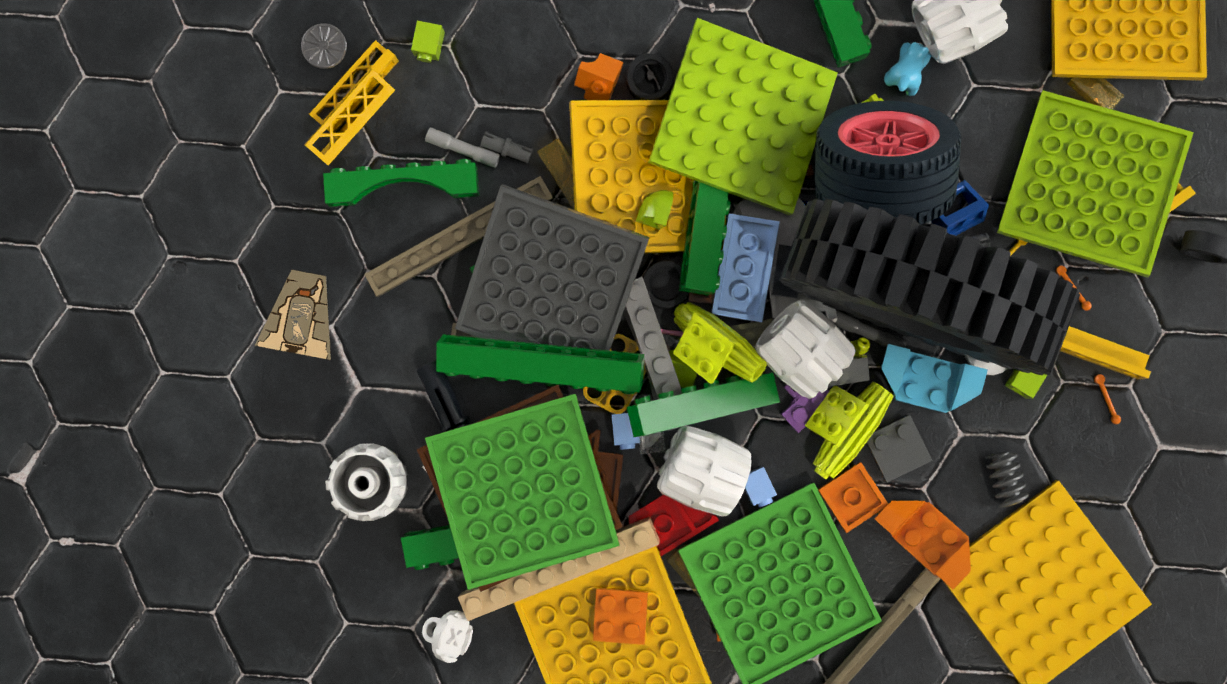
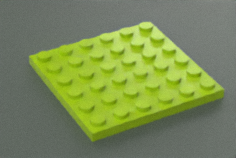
[648,18,838,215]
[997,90,1194,278]

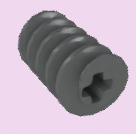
[984,452,1029,508]

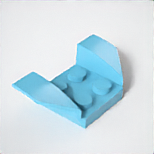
[881,344,988,413]

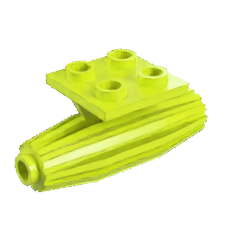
[673,302,767,384]
[804,382,894,480]

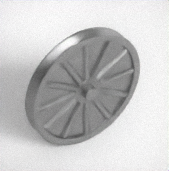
[301,23,347,69]

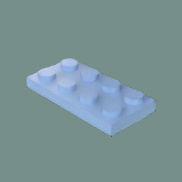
[712,213,780,322]

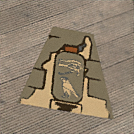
[255,270,331,360]

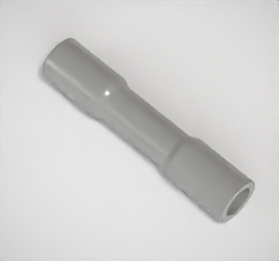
[425,127,501,168]

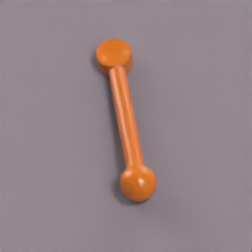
[1055,266,1092,311]
[1094,374,1121,424]

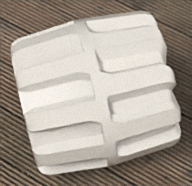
[912,0,1008,64]
[755,300,856,399]
[657,425,751,516]
[325,444,408,521]

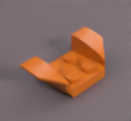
[875,501,971,590]

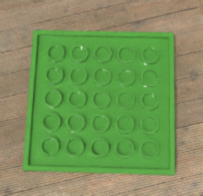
[425,394,620,590]
[677,483,882,684]

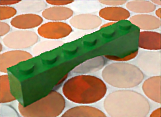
[323,159,479,207]

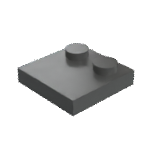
[866,415,933,483]

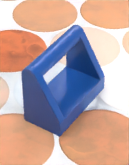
[931,180,989,236]

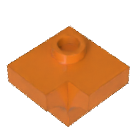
[574,53,623,100]

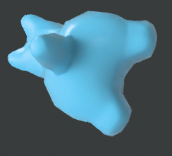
[884,42,931,96]

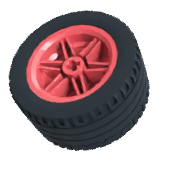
[815,101,961,224]

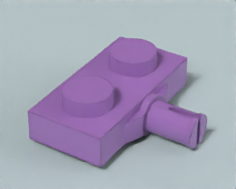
[780,384,829,433]

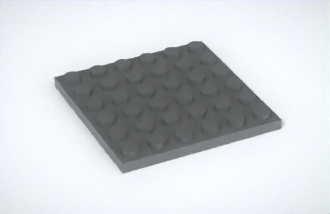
[455,184,650,351]

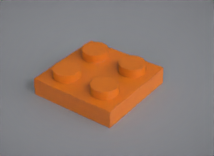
[818,462,888,533]
[593,588,648,645]

